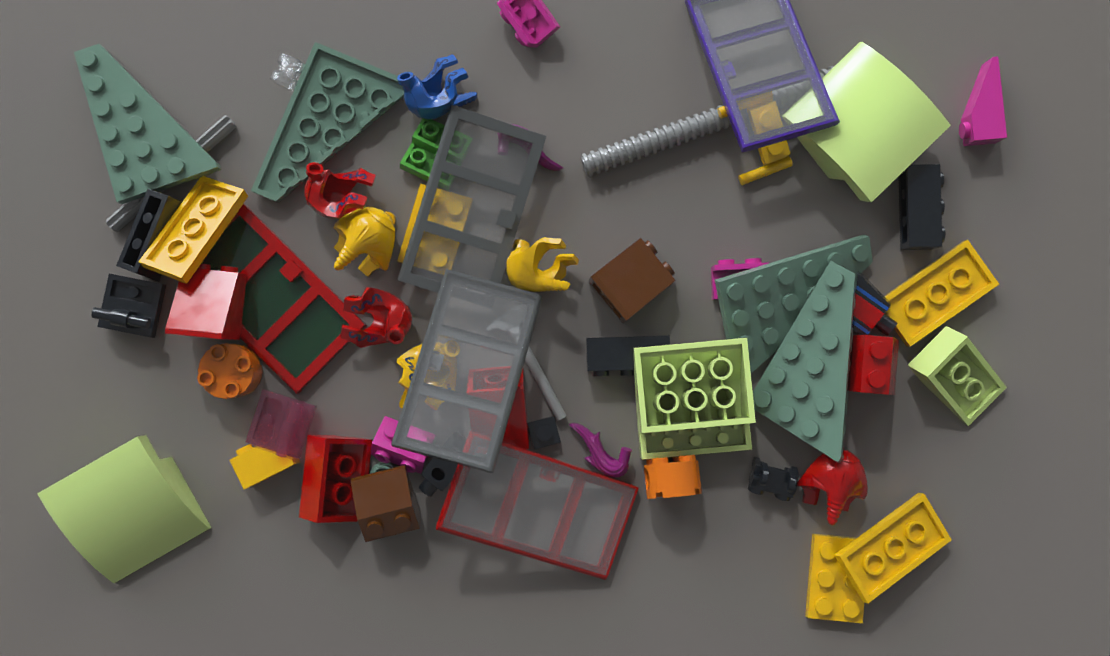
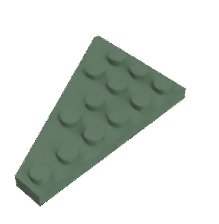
[251,42,404,203]
[74,44,221,204]
[715,235,873,373]
[753,261,857,462]

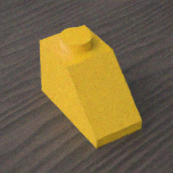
[230,444,300,489]

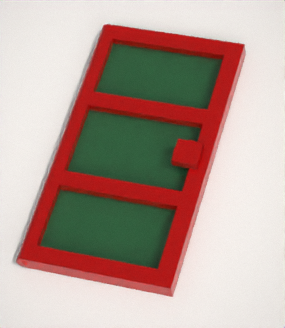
[201,203,367,394]

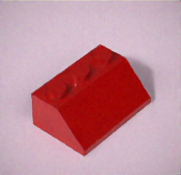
[299,434,372,523]

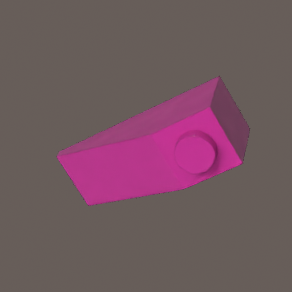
[959,56,1007,146]

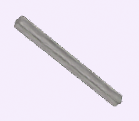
[106,115,236,231]

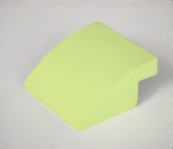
[781,42,951,202]
[634,338,756,460]
[37,435,211,583]

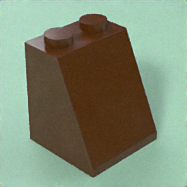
[589,238,676,323]

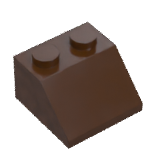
[351,465,420,542]

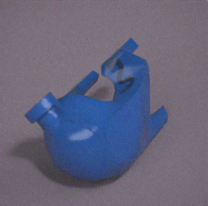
[397,54,477,119]

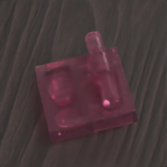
[245,389,317,459]

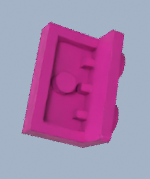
[497,0,560,48]
[371,416,436,474]

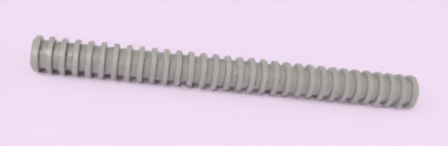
[581,66,834,177]

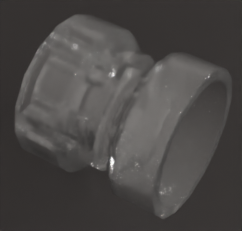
[270,53,305,91]

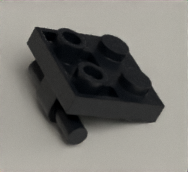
[91,273,166,338]

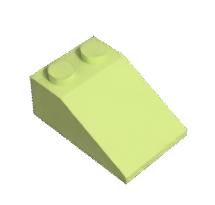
[908,326,1007,426]

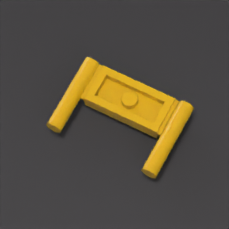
[717,92,793,185]

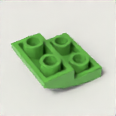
[400,118,473,191]

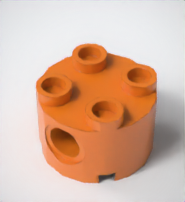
[197,343,263,399]
[644,455,702,499]

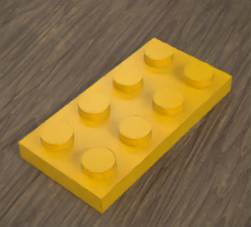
[139,176,248,284]
[885,240,999,347]
[834,493,952,603]

